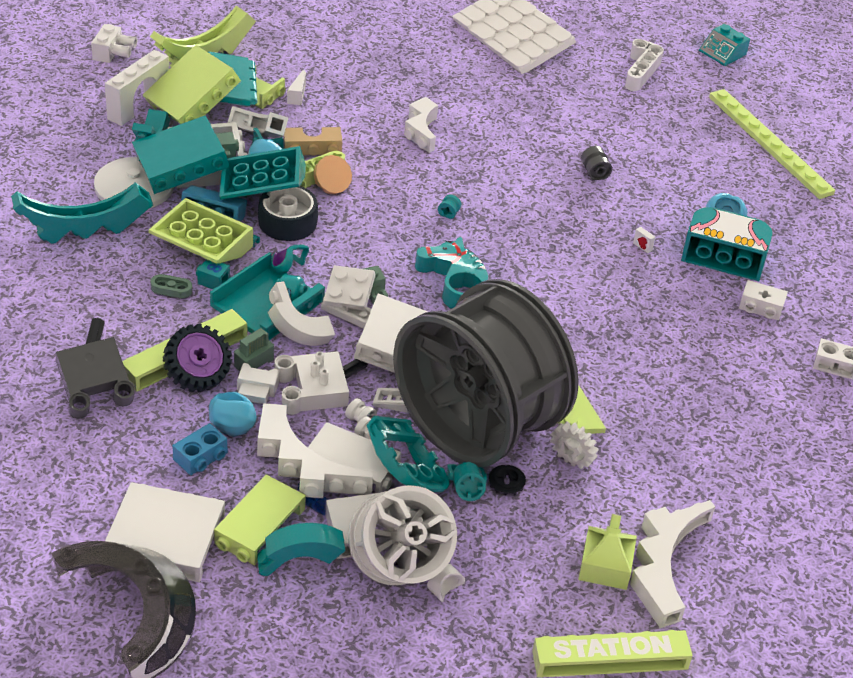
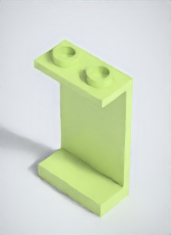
[214,475,306,566]

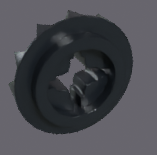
[488,465,526,496]

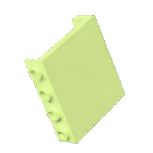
[143,45,241,124]

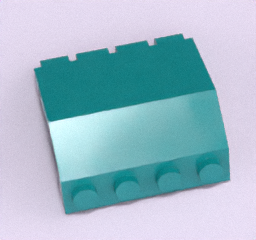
[208,51,258,106]

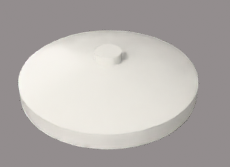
[94,157,174,209]

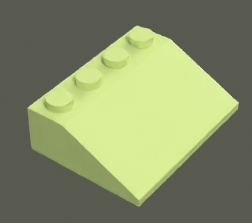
[149,198,253,264]

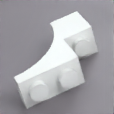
[404,97,438,153]

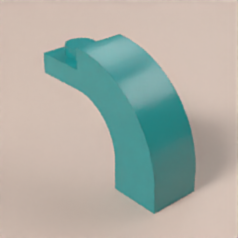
[132,109,171,140]
[257,523,346,576]

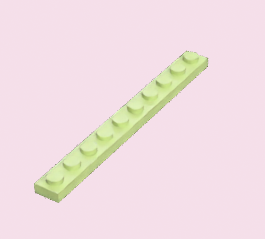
[709,89,835,199]

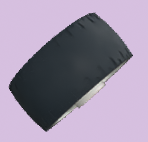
[258,186,318,241]

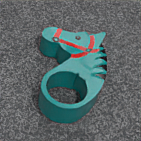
[415,237,488,309]

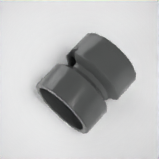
[581,146,613,180]

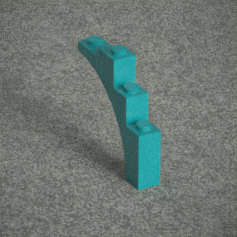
[11,182,153,244]

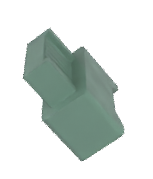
[234,328,274,371]

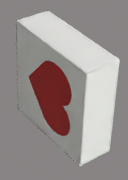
[633,227,655,253]

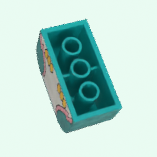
[681,207,773,281]

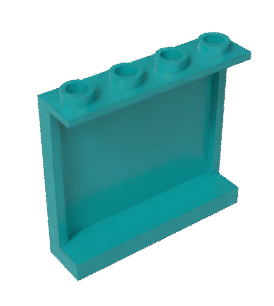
[132,115,230,194]
[210,252,325,340]

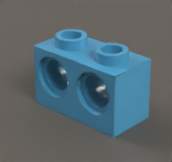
[172,423,228,476]

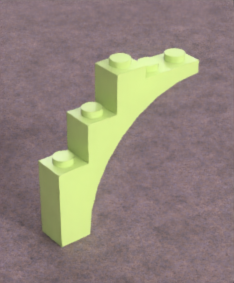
[150,6,256,67]

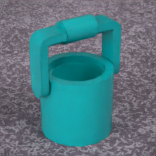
[446,462,487,501]

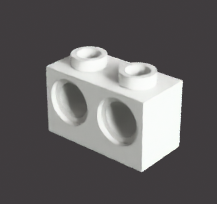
[813,338,853,380]

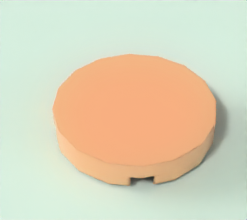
[313,155,352,194]

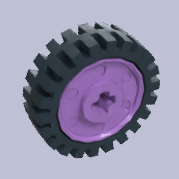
[163,324,232,392]

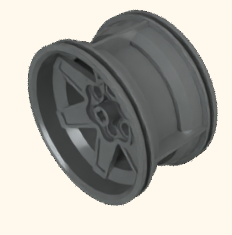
[393,279,579,468]

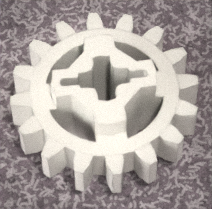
[550,421,599,469]

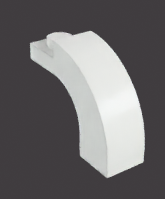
[227,106,288,138]
[268,281,335,346]

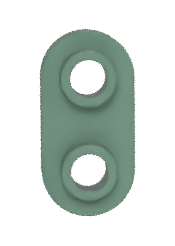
[150,274,192,298]

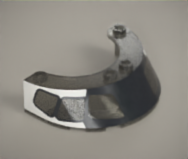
[51,541,196,678]

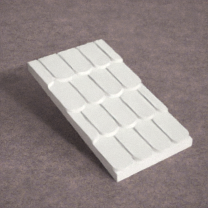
[452,0,576,74]

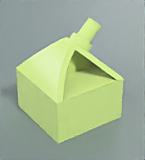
[578,514,637,590]

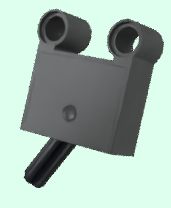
[55,317,135,419]

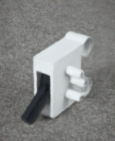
[275,351,368,415]

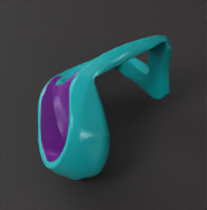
[271,245,309,274]

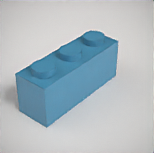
[181,185,247,222]

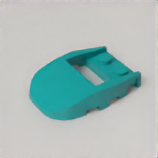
[366,416,449,493]

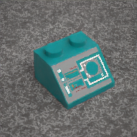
[699,24,750,66]

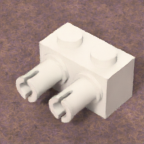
[91,24,138,63]

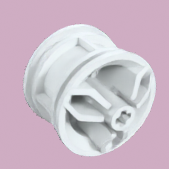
[348,485,457,585]

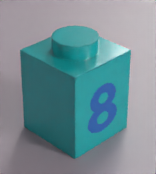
[196,259,230,289]

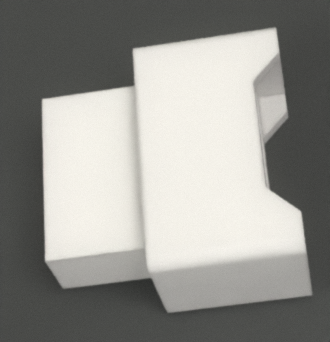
[237,363,280,404]

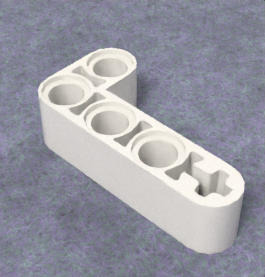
[625,39,664,91]

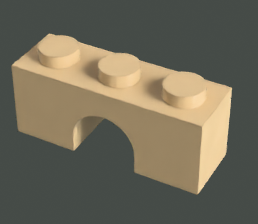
[283,127,342,156]

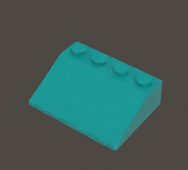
[219,146,306,200]

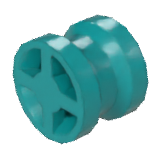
[438,194,462,219]

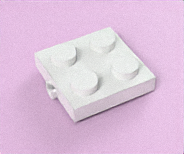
[323,265,376,311]

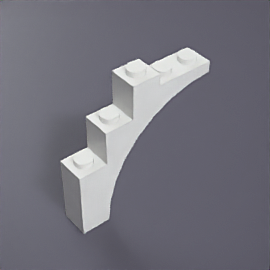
[257,403,373,498]
[630,500,715,629]

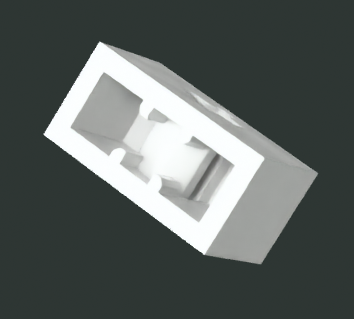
[739,280,788,320]

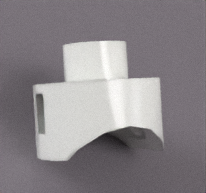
[427,564,465,602]

